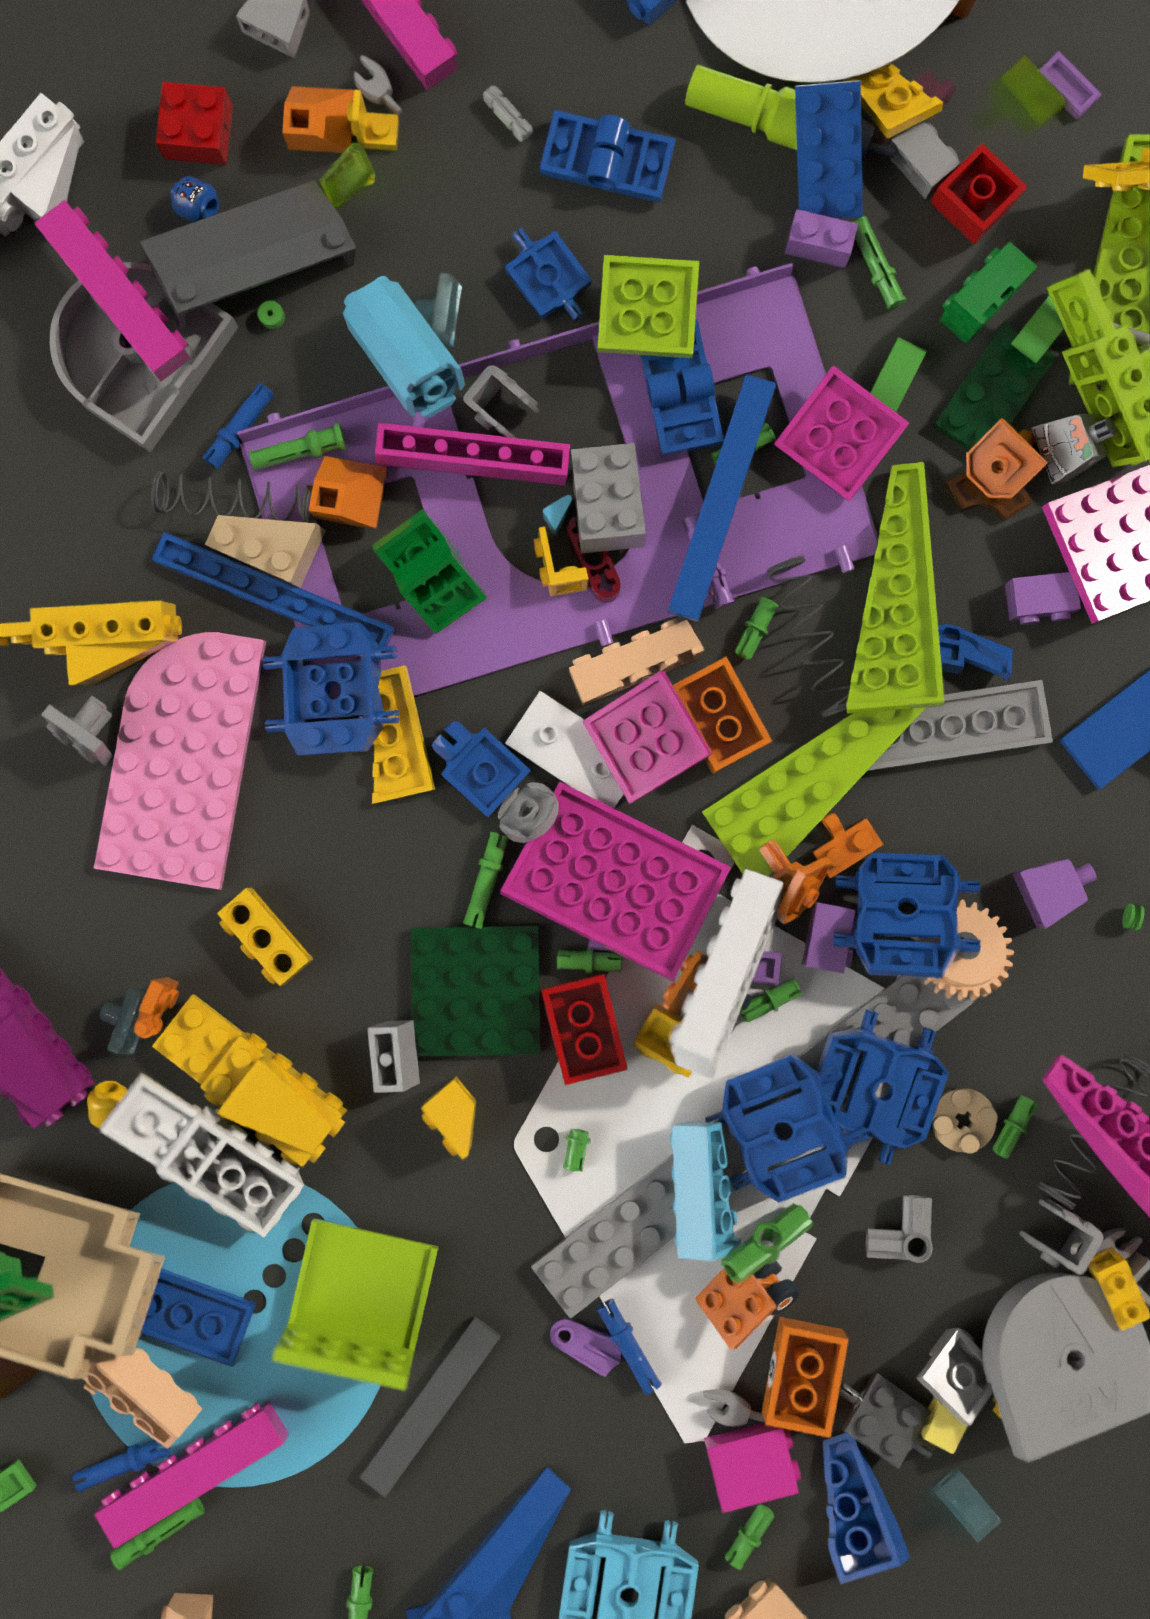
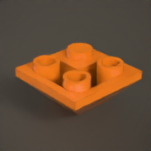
[282,86,354,153]
[309,456,387,529]

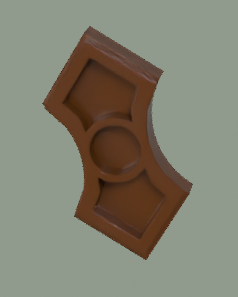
[944,471,1033,521]

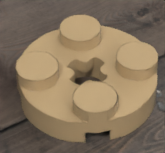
[932,1088,997,1153]

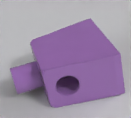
[1012,859,1097,928]

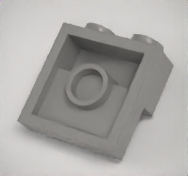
[917,1328,993,1426]

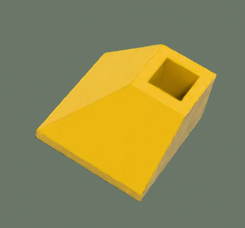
[421,1076,476,1159]

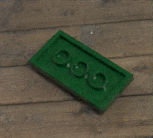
[933,321,1056,451]

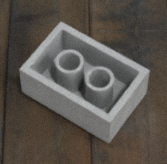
[571,443,646,553]

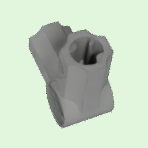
[865,1195,933,1263]

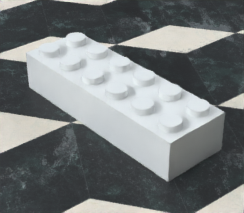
[670,869,783,1079]

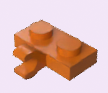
[812,813,884,879]

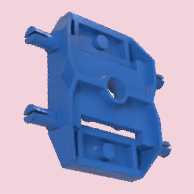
[263,622,400,756]
[833,853,980,978]
[816,1009,949,1165]
[705,1053,868,1203]

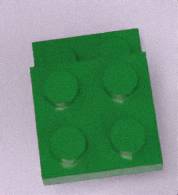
[372,508,487,634]
[0,1252,54,1322]

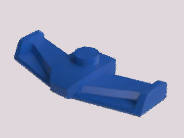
[938,623,1013,682]

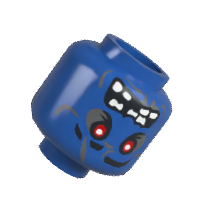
[170,176,219,222]

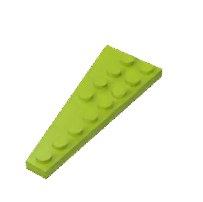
[1069,134,1150,384]
[846,462,945,714]
[702,707,926,877]

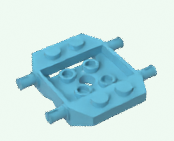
[559,1510,699,1619]

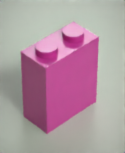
[704,1422,802,1513]

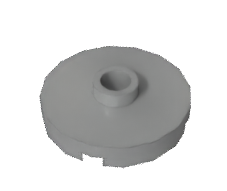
[498,782,559,843]

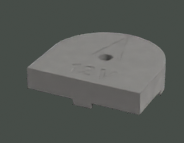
[49,262,238,453]
[982,1272,1150,1462]

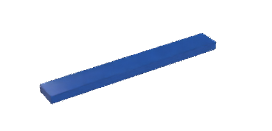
[668,374,776,622]
[151,532,395,647]

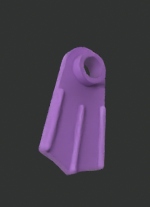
[550,1319,621,1377]

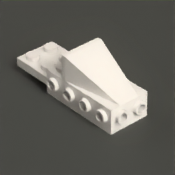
[0,93,84,237]
[100,1073,304,1238]

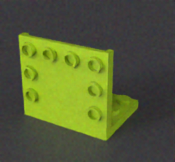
[272,1218,439,1390]

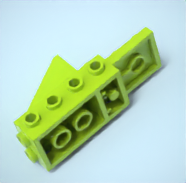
[1046,269,1150,467]

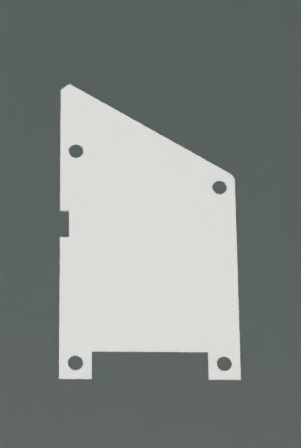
[514,825,900,1443]

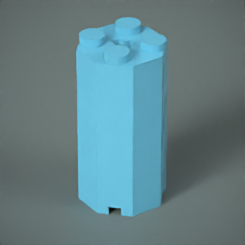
[343,276,465,418]

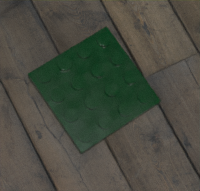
[411,926,540,1056]

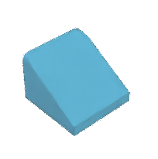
[543,494,572,536]

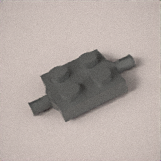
[838,1373,935,1469]

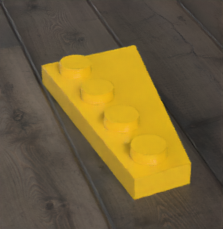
[842,63,943,139]

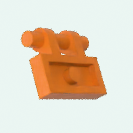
[134,977,179,1038]

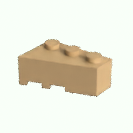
[205,515,326,588]

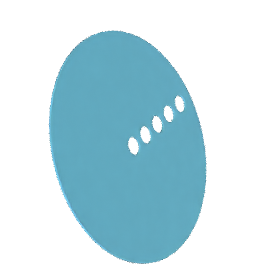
[86,1182,380,1488]

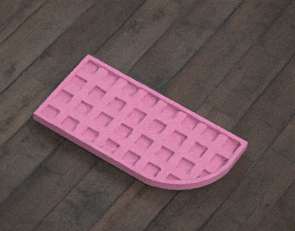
[94,632,266,890]

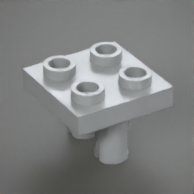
[41,696,113,766]

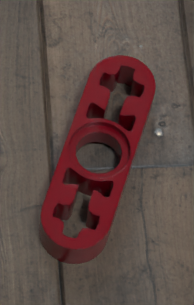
[567,516,621,603]

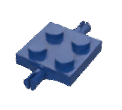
[505,228,592,322]

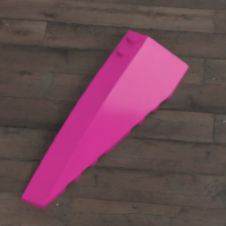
[1042,1054,1150,1217]

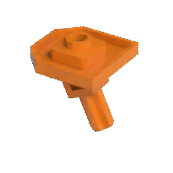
[966,418,1048,498]
[760,840,833,924]

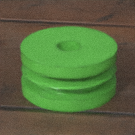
[258,301,285,329]
[1122,903,1144,931]

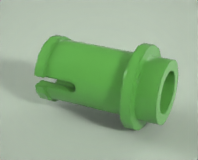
[563,1129,591,1172]

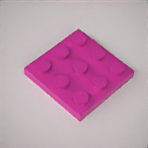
[774,365,909,502]
[582,671,712,804]

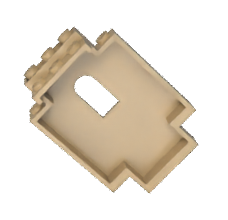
[0,1173,165,1379]

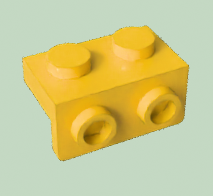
[633,1003,693,1078]

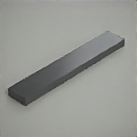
[360,1316,501,1497]

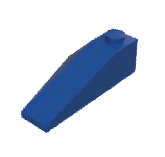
[823,1433,910,1584]

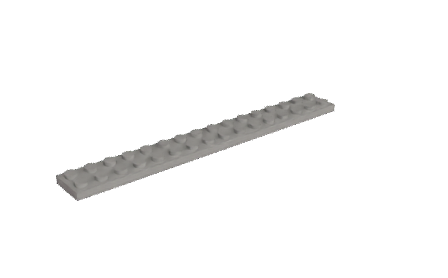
[531,976,975,1319]

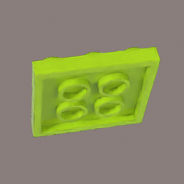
[597,255,699,358]

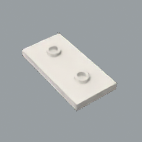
[505,691,623,808]

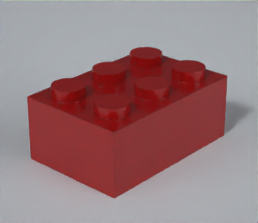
[541,973,628,1086]

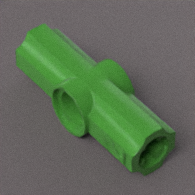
[721,1203,813,1284]

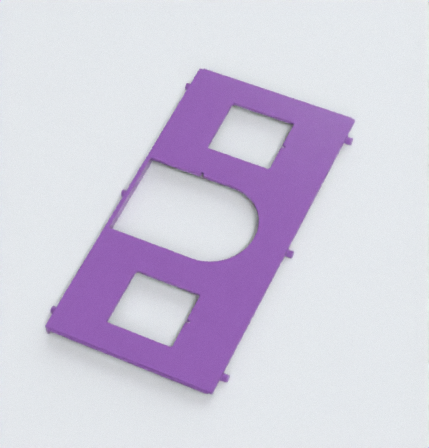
[237,263,879,721]

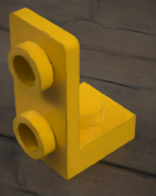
[347,90,399,151]
[533,526,588,597]
[1087,1247,1150,1330]

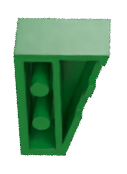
[939,242,1038,345]

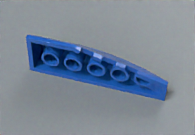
[417,1466,571,1619]

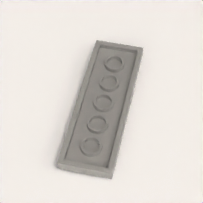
[868,680,1053,771]

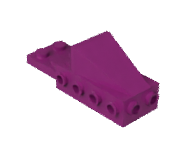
[0,968,96,1129]

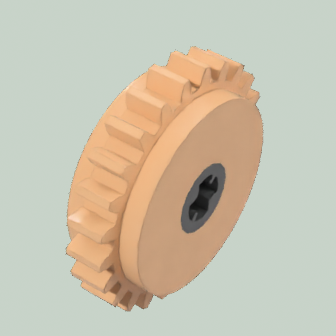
[911,900,1014,1002]

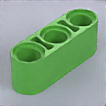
[1011,295,1064,363]
[870,337,927,412]

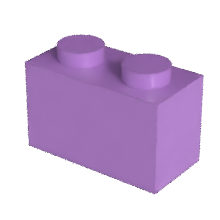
[785,209,858,268]
[1005,572,1081,625]
[802,903,857,973]

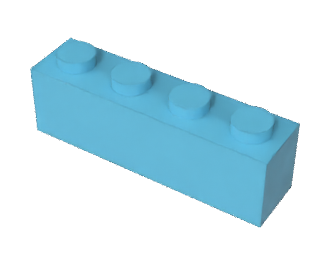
[670,1122,741,1261]

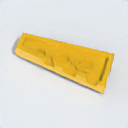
[372,665,435,804]

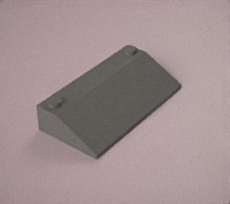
[139,180,356,329]

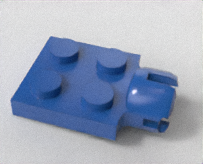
[432,721,531,817]

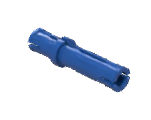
[202,383,275,470]
[596,1298,662,1395]
[73,1440,171,1492]

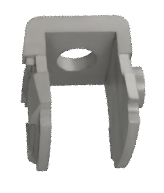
[463,365,539,438]
[1019,1198,1104,1274]

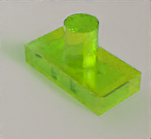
[1000,55,1066,127]
[319,143,375,208]

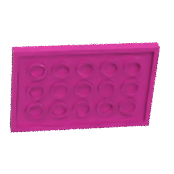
[500,782,731,982]

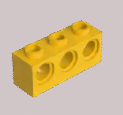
[217,888,314,986]

